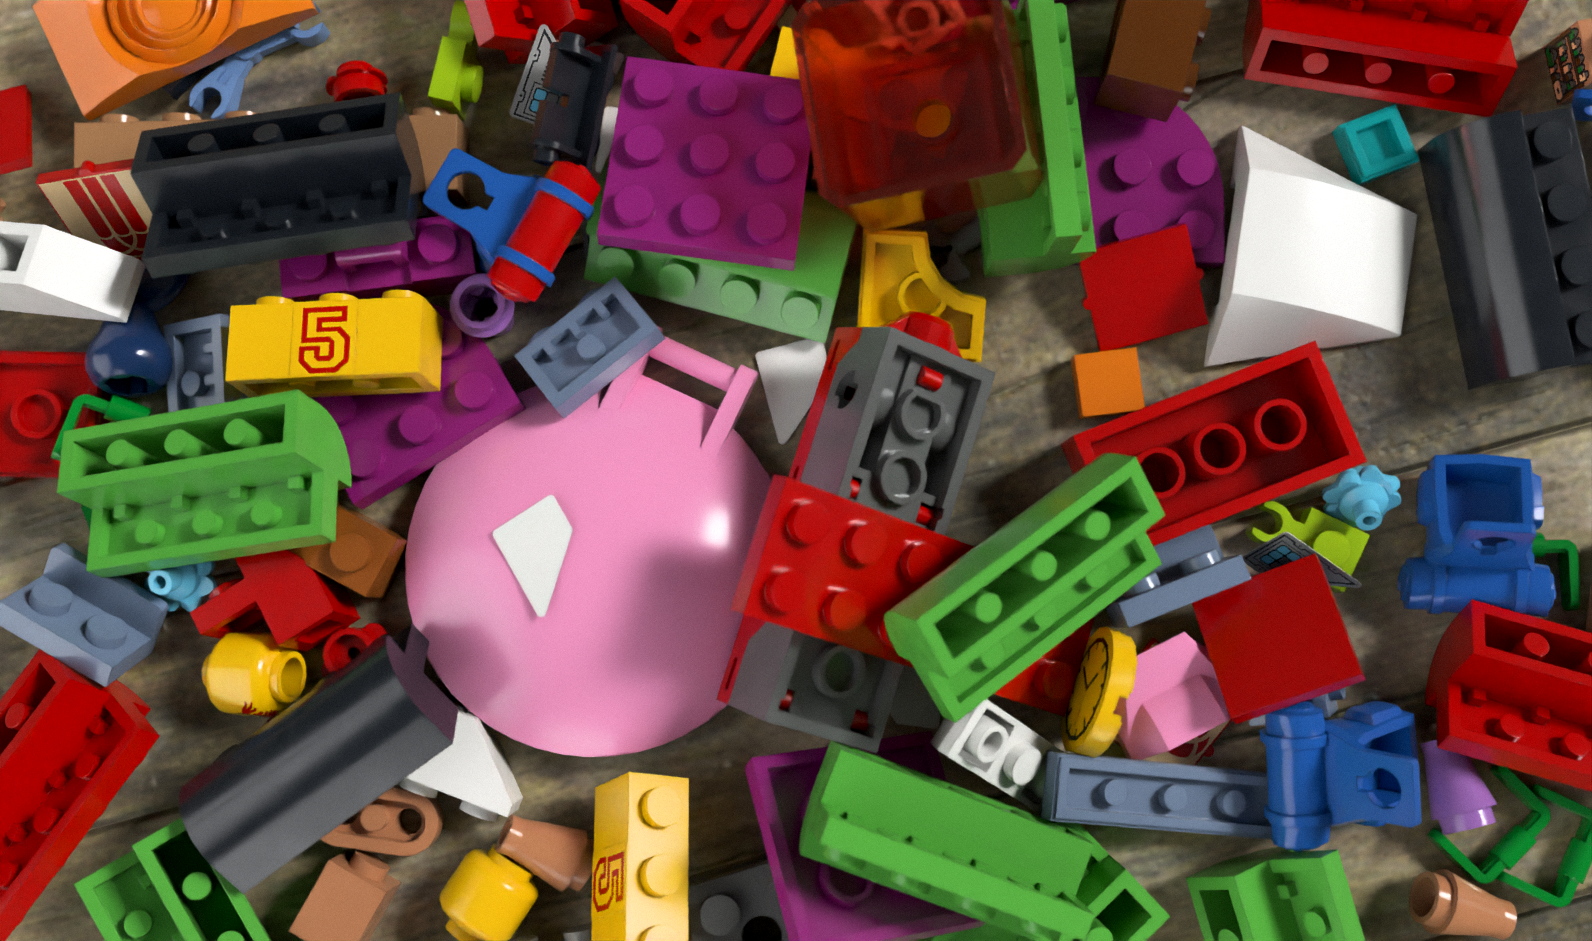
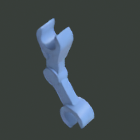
[189,0,330,120]

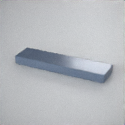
[1041,751,1271,839]

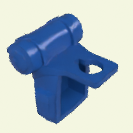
[1397,454,1556,618]
[1260,701,1421,852]

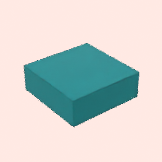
[1332,104,1420,186]

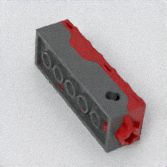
[716,311,996,753]

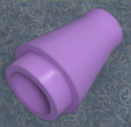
[450,274,515,338]
[1420,740,1497,835]

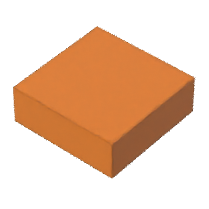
[1070,347,1145,420]

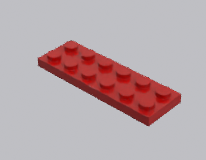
[730,474,1096,717]

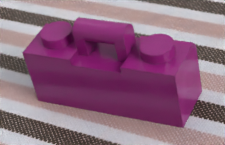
[278,216,482,302]

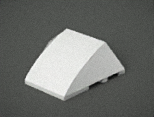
[1204,125,1417,368]

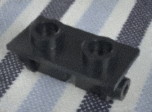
[528,32,618,173]

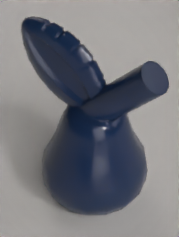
[85,266,191,397]

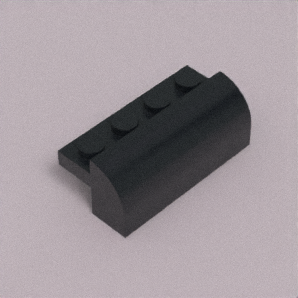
[130,92,427,278]
[1418,107,1592,390]
[179,624,458,894]

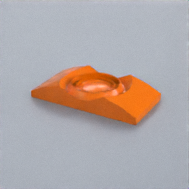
[32,0,319,121]

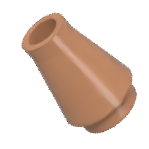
[496,814,594,892]
[1409,869,1517,940]

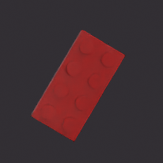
[1060,341,1367,546]

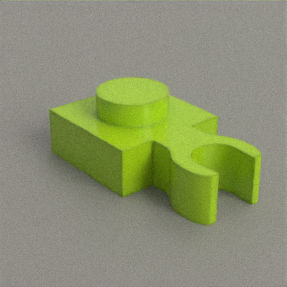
[428,0,484,121]
[1245,501,1370,593]

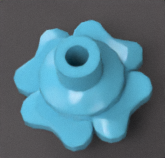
[1322,465,1401,530]
[144,561,217,612]

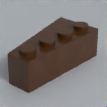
[1093,0,1211,122]

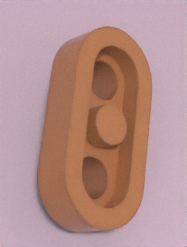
[320,785,444,856]

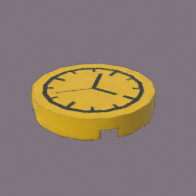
[1061,627,1137,758]

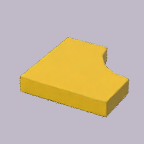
[857,227,986,362]

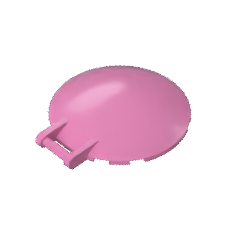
[405,325,771,757]

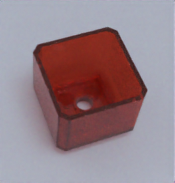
[791,0,1044,233]

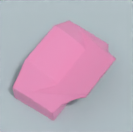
[1113,631,1230,760]

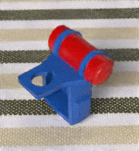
[423,148,601,303]

